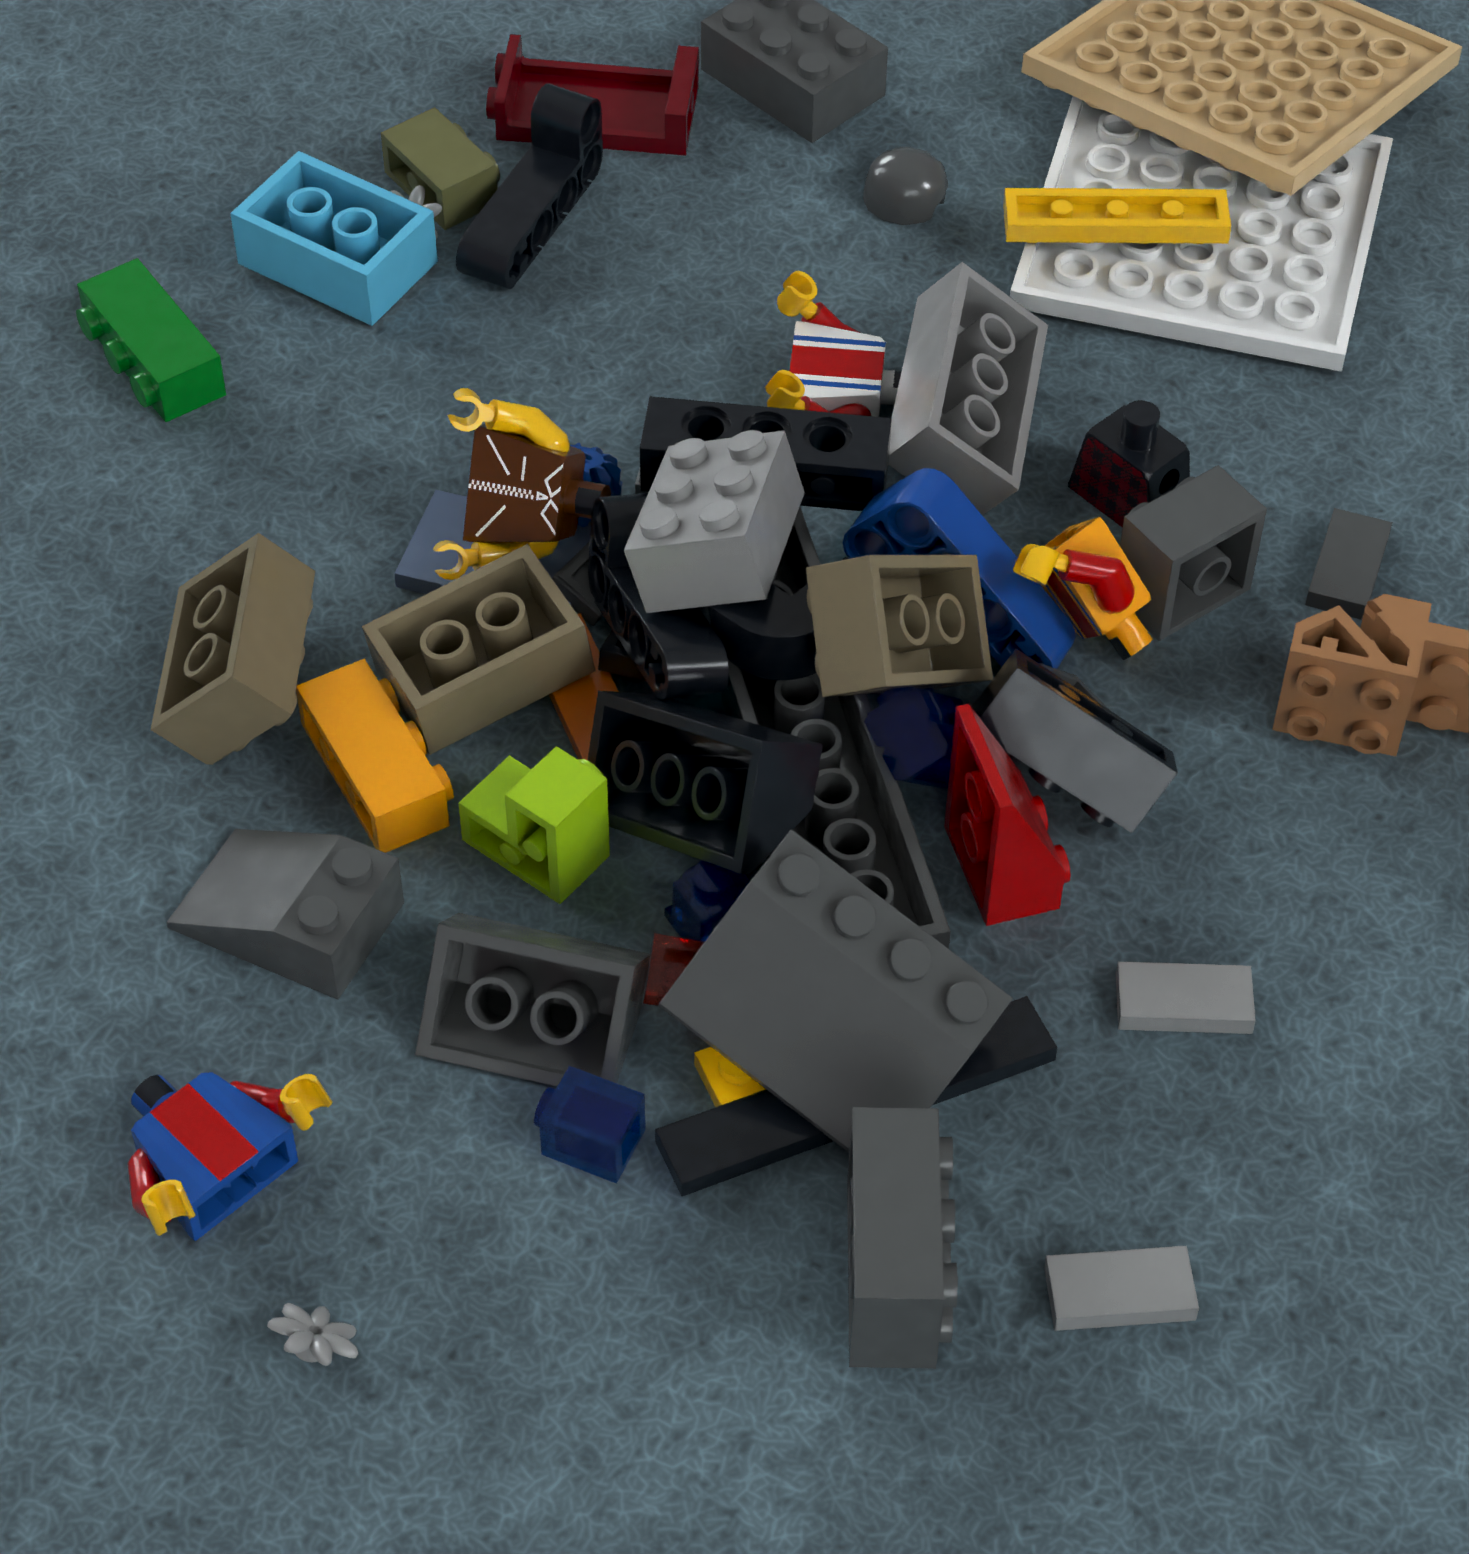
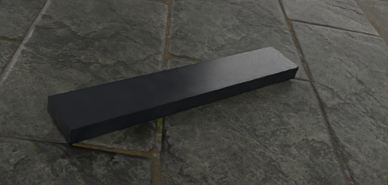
[655,996,1057,1197]

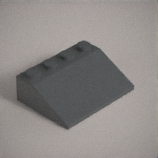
[658,829,1013,1153]

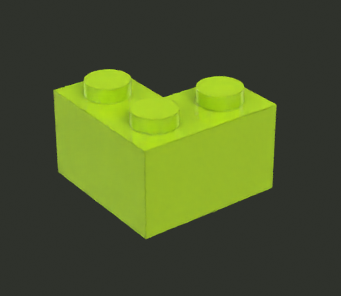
[458,746,610,904]

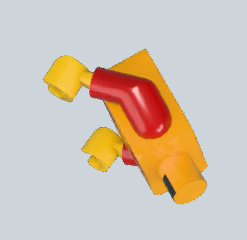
[1013,516,1153,660]

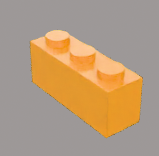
[296,658,454,853]

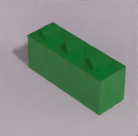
[76,258,226,422]

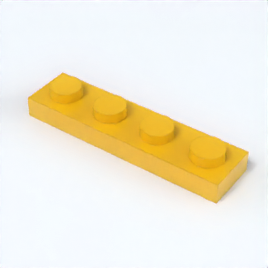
[1003,188,1231,244]

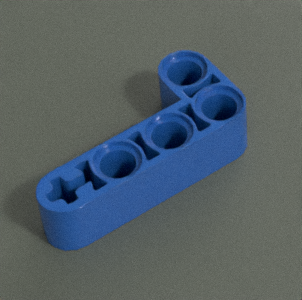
[842,468,1076,669]

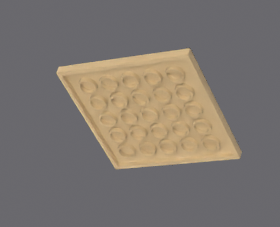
[1021,0,1462,196]

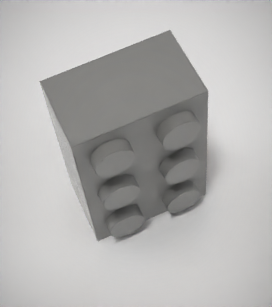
[624,430,805,613]

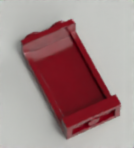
[486,34,699,156]

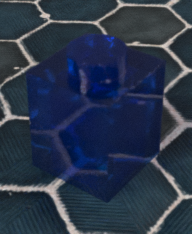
[534,1066,646,1184]

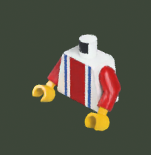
[765,271,902,417]

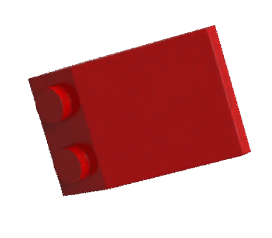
[944,704,1071,926]

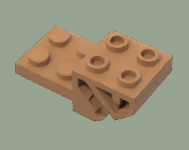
[1272,594,1469,756]

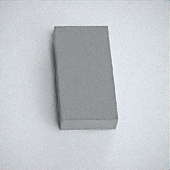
[1116,961,1256,1034]
[1044,1246,1199,1331]

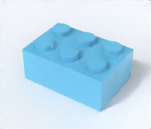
[230,151,438,326]

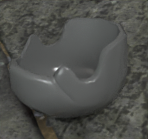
[863,147,948,225]

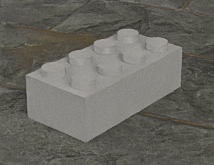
[888,262,1048,515]

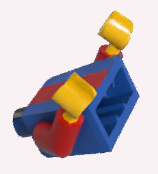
[128,1072,333,1241]

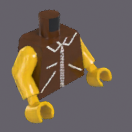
[433,388,611,580]

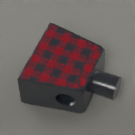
[1068,400,1190,528]

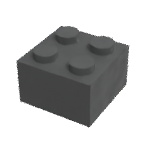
[1120,465,1267,641]

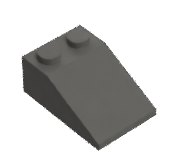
[166,829,404,1000]

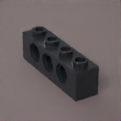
[640,396,892,511]

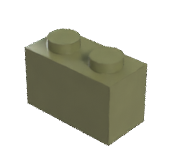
[381,107,500,230]

